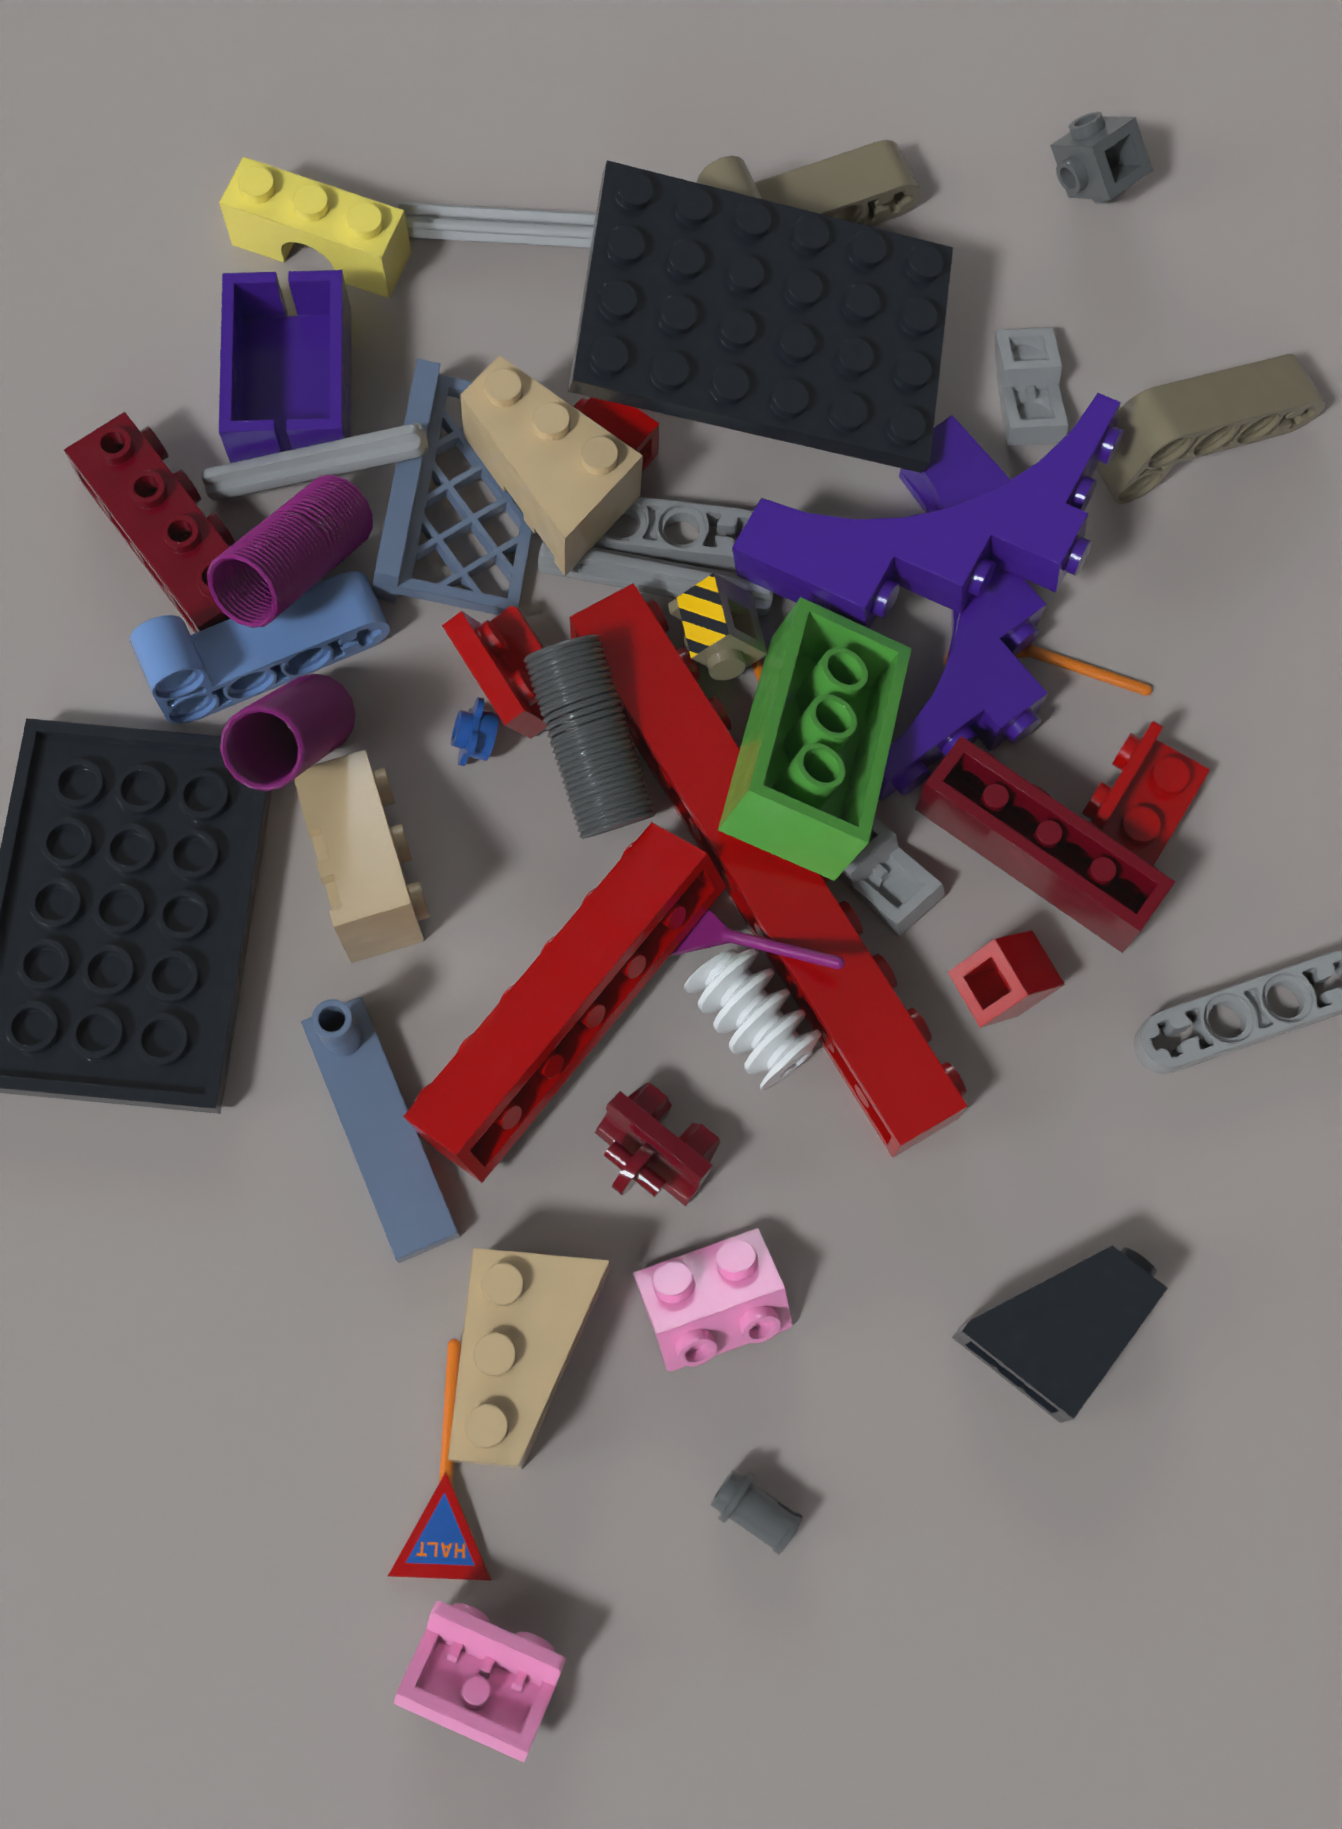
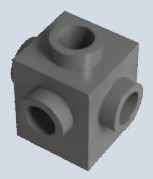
[1050,112,1153,203]

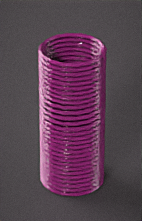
[207,475,373,628]
[220,673,356,791]

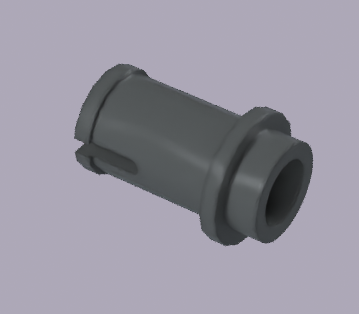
[710,1470,803,1555]

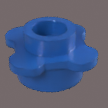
[451,697,499,766]

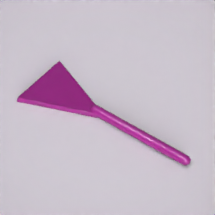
[669,909,845,969]

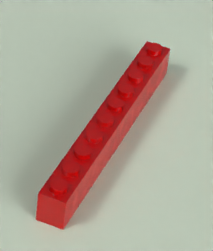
[569,583,968,1158]

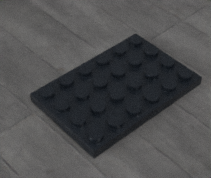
[568,160,953,473]
[0,718,272,1114]

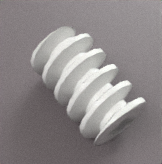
[684,948,822,1091]

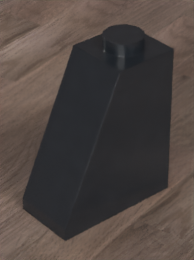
[952,1245,1168,1423]

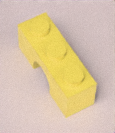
[219,157,411,298]

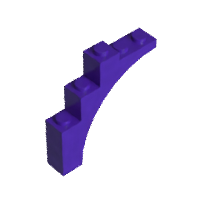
[732,393,1124,629]
[878,415,1048,802]

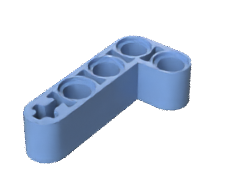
[130,571,390,724]

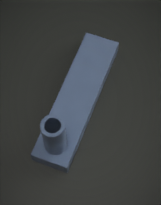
[301,997,460,1263]

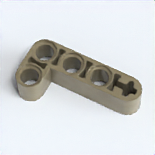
[697,139,921,227]
[1096,354,1326,504]

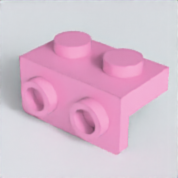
[633,1228,792,1371]
[394,1601,566,1763]

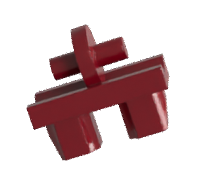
[595,1083,720,1207]

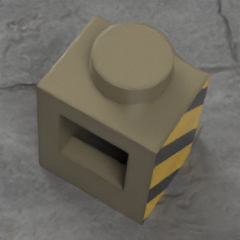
[668,573,767,680]

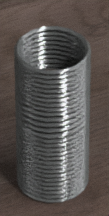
[524,634,657,839]

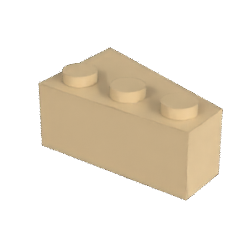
[460,355,643,576]
[294,750,430,963]
[448,1248,610,1469]

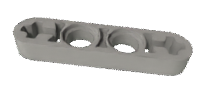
[593,497,753,571]
[1134,951,1342,1074]

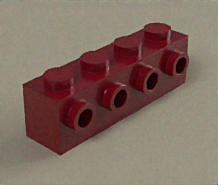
[64,412,235,633]
[915,736,1175,953]

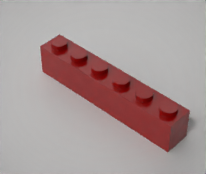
[403,822,726,1183]

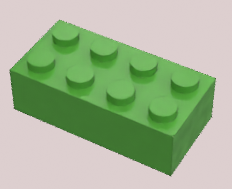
[718,597,912,881]

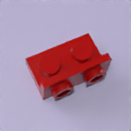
[442,606,565,739]
[1082,721,1210,865]

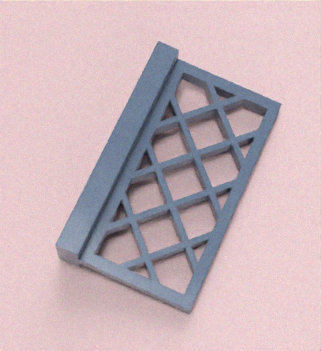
[372,358,532,615]

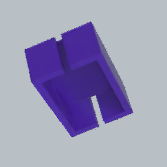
[219,270,352,463]

